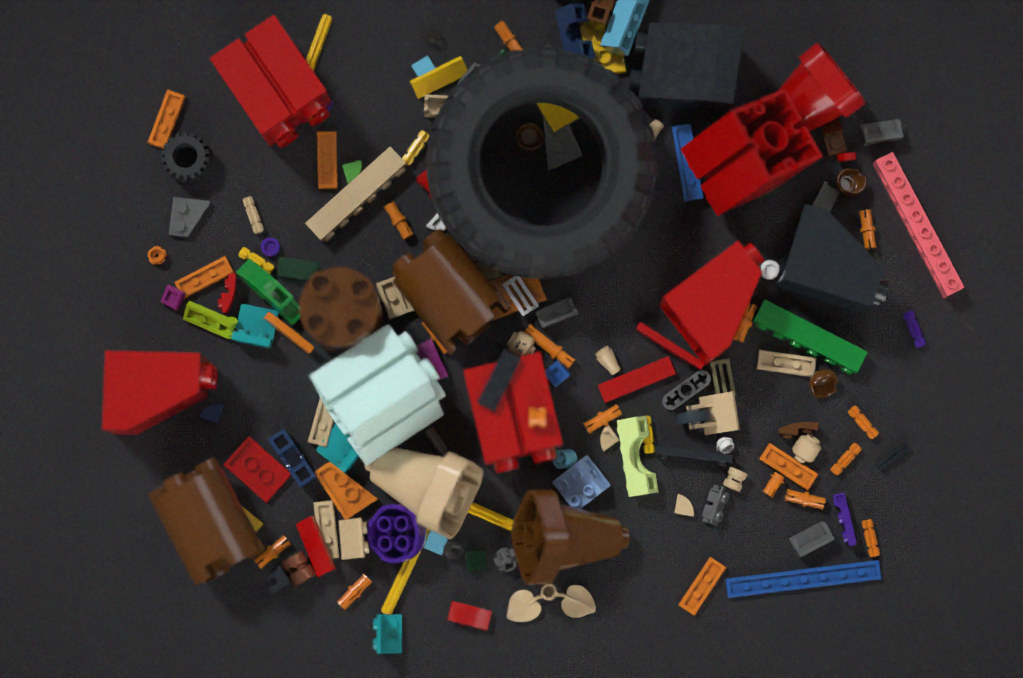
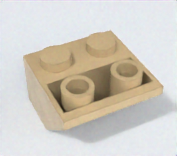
[339,518,369,560]

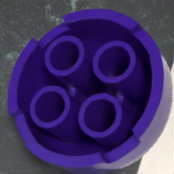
[367,504,426,563]

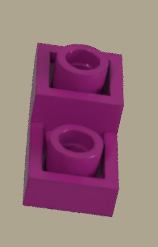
[416,339,448,381]

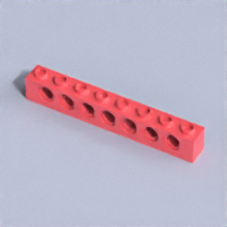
[873,152,964,298]

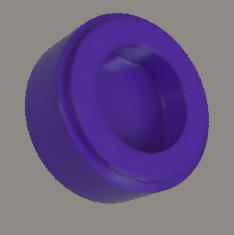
[261,237,280,257]

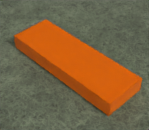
[147,89,186,149]
[317,131,338,189]
[174,256,234,300]
[263,312,314,354]
[759,443,818,491]
[678,557,726,616]

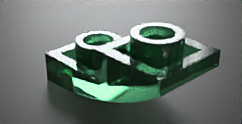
[277,257,320,280]

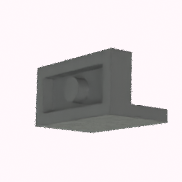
[811,181,840,213]

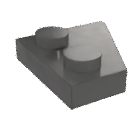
[169,197,211,238]

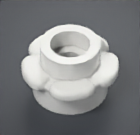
[716,437,734,454]

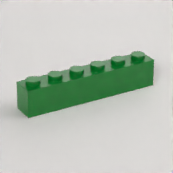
[753,300,868,375]

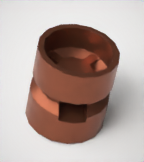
[281,551,316,587]

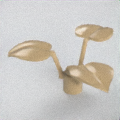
[507,583,596,622]

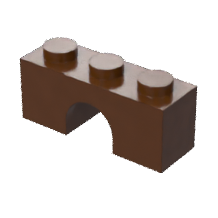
[587,0,616,33]

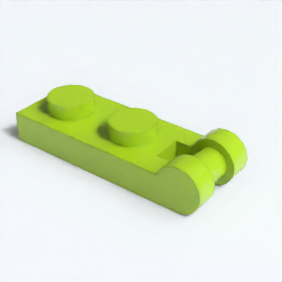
[183,301,238,339]

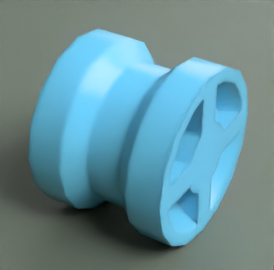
[553,449,577,469]

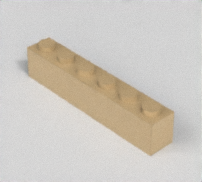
[305,147,406,242]

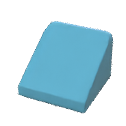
[424,531,448,555]

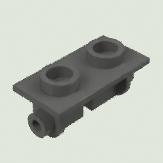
[701,484,729,526]

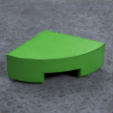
[343,160,362,184]

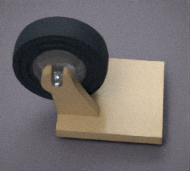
[676,391,740,435]

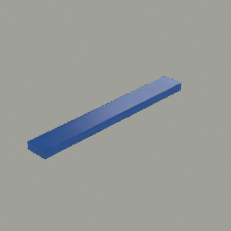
[725,560,881,598]

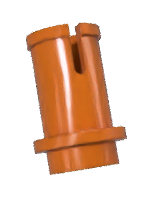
[763,472,784,498]

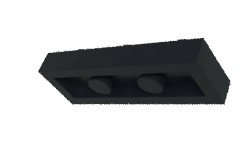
[477,350,521,412]

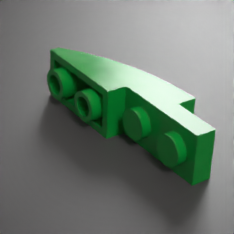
[236,259,301,326]

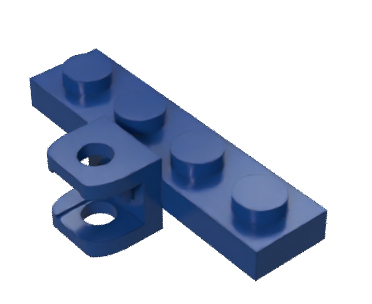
[672,124,704,202]

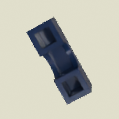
[555,3,595,60]
[268,428,317,488]

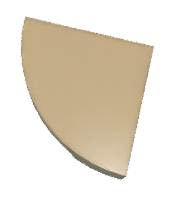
[600,425,619,451]
[674,494,694,517]

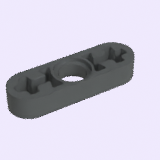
[662,370,711,411]

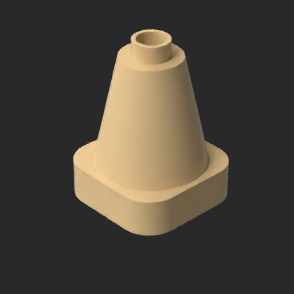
[365,447,483,539]

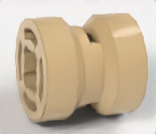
[722,467,748,492]

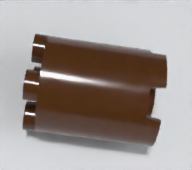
[392,228,511,356]
[299,267,384,355]
[148,457,265,586]

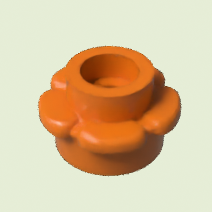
[147,246,166,265]

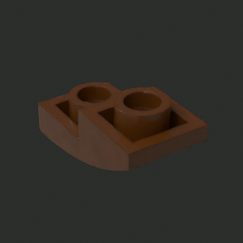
[777,422,819,439]

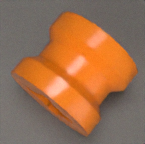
[529,407,546,427]

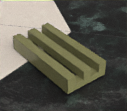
[710,358,736,397]

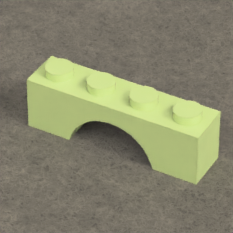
[617,416,658,497]

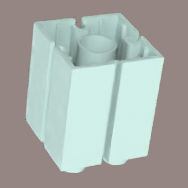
[309,324,445,466]

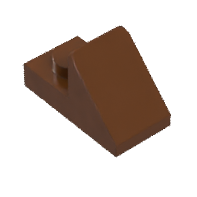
[820,118,847,157]

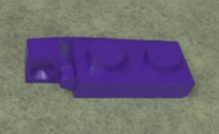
[833,493,856,546]

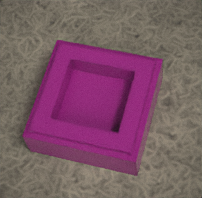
[160,285,186,310]

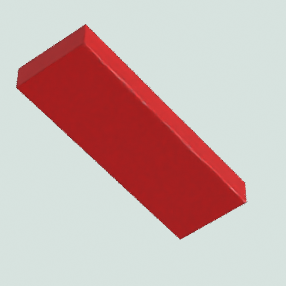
[296,516,336,577]

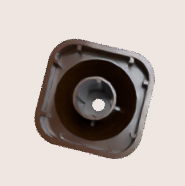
[511,490,629,584]

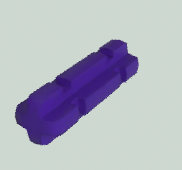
[903,311,926,348]

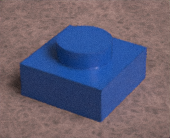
[545,360,571,387]

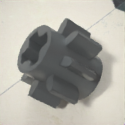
[493,548,517,572]

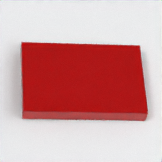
[223,436,291,503]

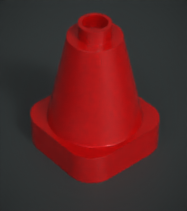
[777,42,867,132]

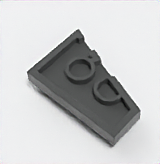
[543,116,583,172]

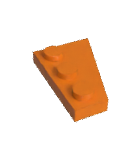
[314,462,377,520]

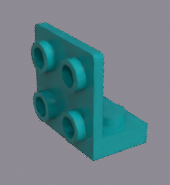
[231,304,279,349]
[316,424,359,474]
[373,614,402,654]

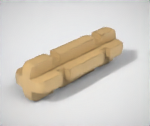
[243,197,264,234]

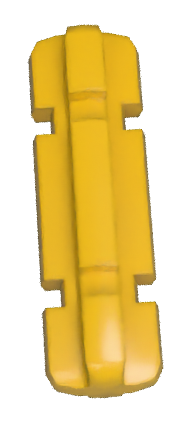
[402,131,430,166]
[238,247,274,274]
[643,416,655,454]

